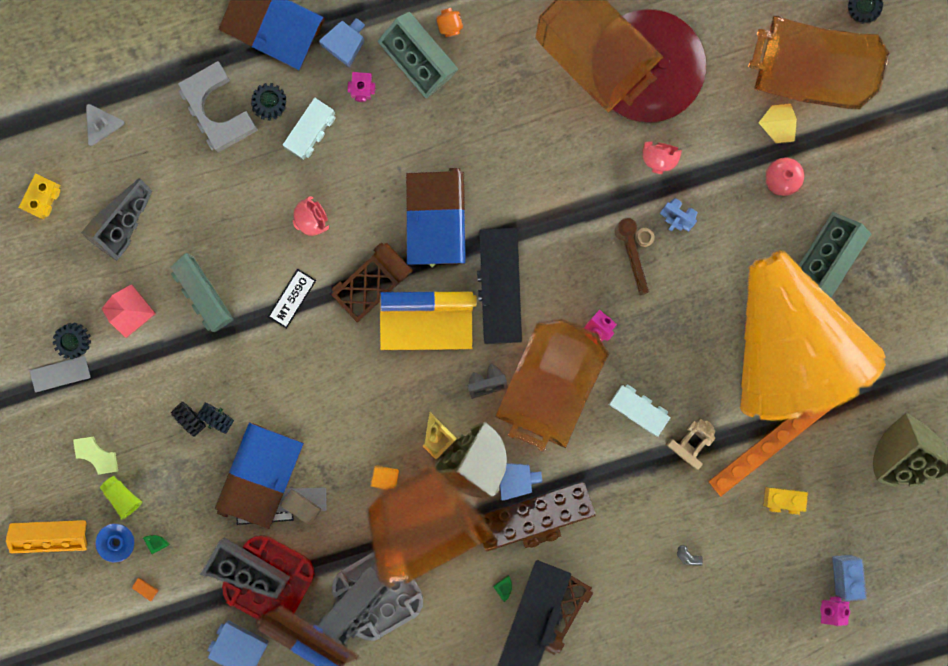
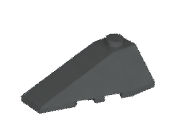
[81,178,152,261]

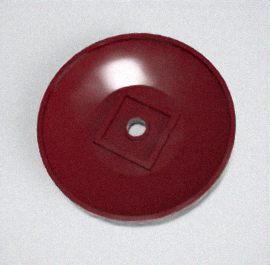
[592,9,706,123]

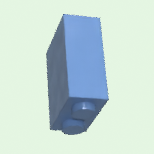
[832,555,866,601]
[208,620,269,666]

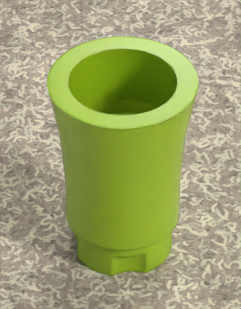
[100,476,142,520]

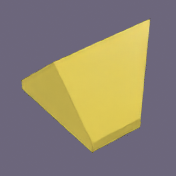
[759,104,797,144]
[423,412,457,459]

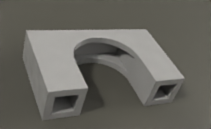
[178,61,258,153]

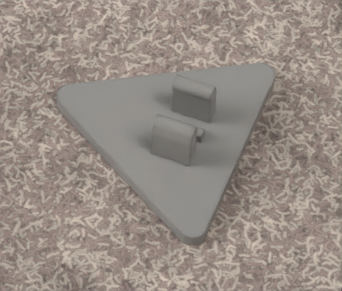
[86,104,125,146]

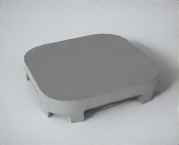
[332,548,423,641]

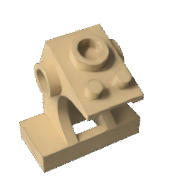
[666,418,715,470]

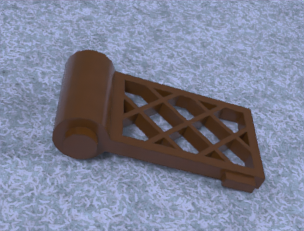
[615,218,649,296]
[331,242,413,323]
[545,576,593,655]

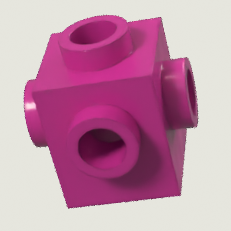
[348,72,375,102]
[582,310,617,345]
[820,596,850,626]

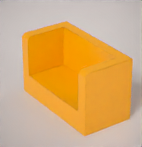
[371,465,399,491]

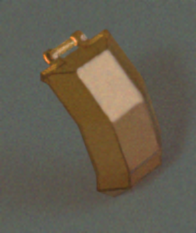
[535,0,663,113]
[749,16,890,110]
[495,318,609,452]

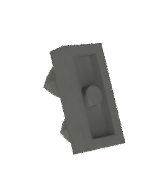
[468,363,508,399]

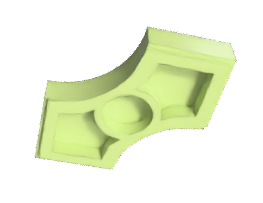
[73,436,118,475]

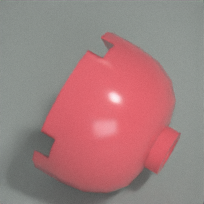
[642,141,682,174]
[765,158,805,196]
[293,196,329,236]

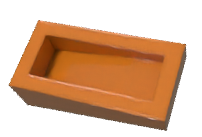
[132,578,159,601]

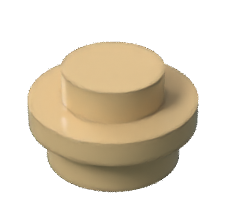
[635,228,654,247]

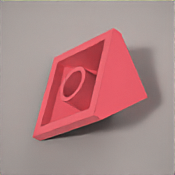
[102,284,156,338]

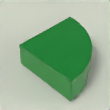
[143,535,170,554]
[493,575,512,602]

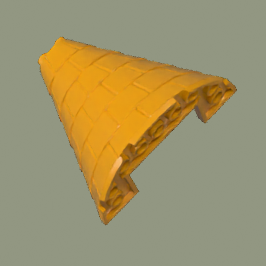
[740,251,886,420]

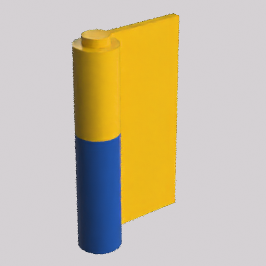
[380,291,477,350]

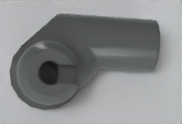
[677,545,703,566]

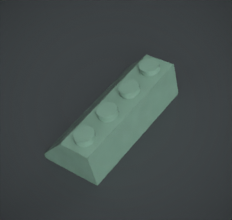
[377,11,459,99]
[799,212,871,297]
[171,253,234,332]

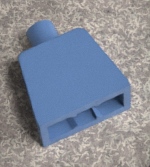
[319,18,365,67]
[500,463,542,500]

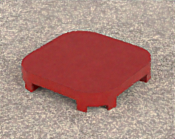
[222,535,314,619]

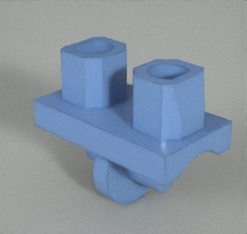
[660,198,697,232]

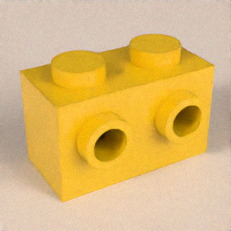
[18,173,61,219]
[763,487,808,515]

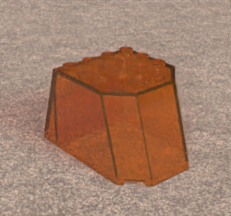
[367,467,495,588]

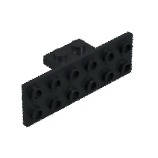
[477,228,522,344]
[497,560,572,666]

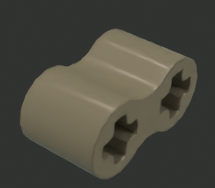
[281,489,321,526]

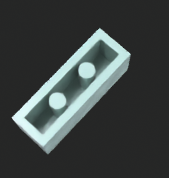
[283,98,336,160]
[608,384,671,437]

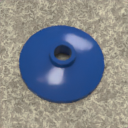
[96,524,135,562]

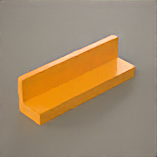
[6,520,88,553]

